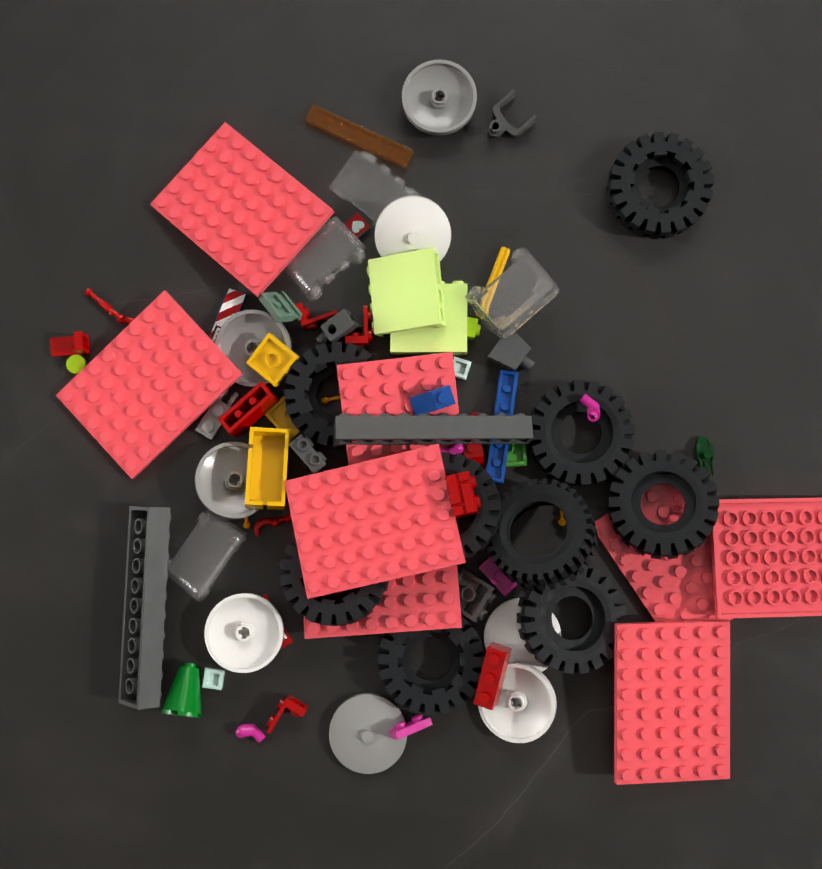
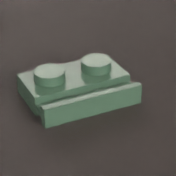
[258,291,303,323]

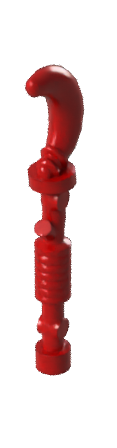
[85,288,134,324]
[254,513,292,537]

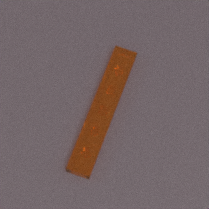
[305,104,414,169]

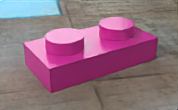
[478,556,518,596]
[389,714,433,740]

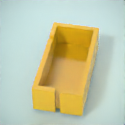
[245,427,289,510]

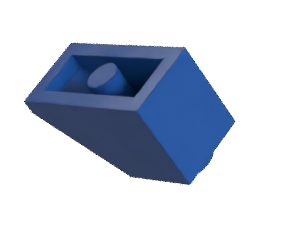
[409,385,456,416]

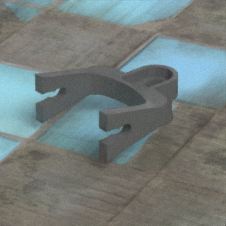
[488,89,537,138]

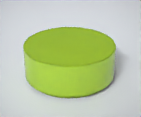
[66,355,87,374]

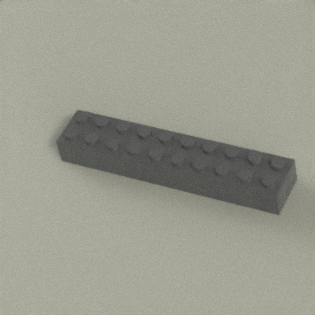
[118,506,171,710]

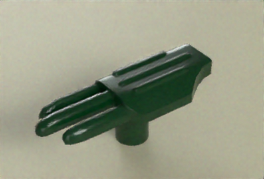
[695,436,714,479]

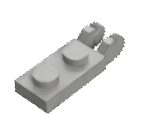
[195,388,239,440]

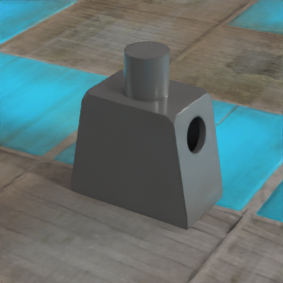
[316,308,362,344]
[487,327,535,372]

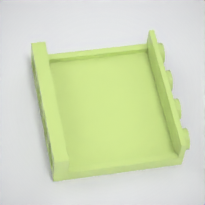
[367,247,446,338]
[390,281,468,355]

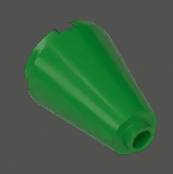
[161,663,202,718]

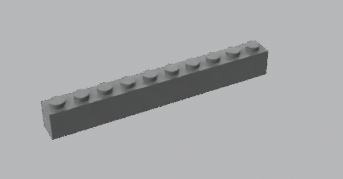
[334,413,533,445]

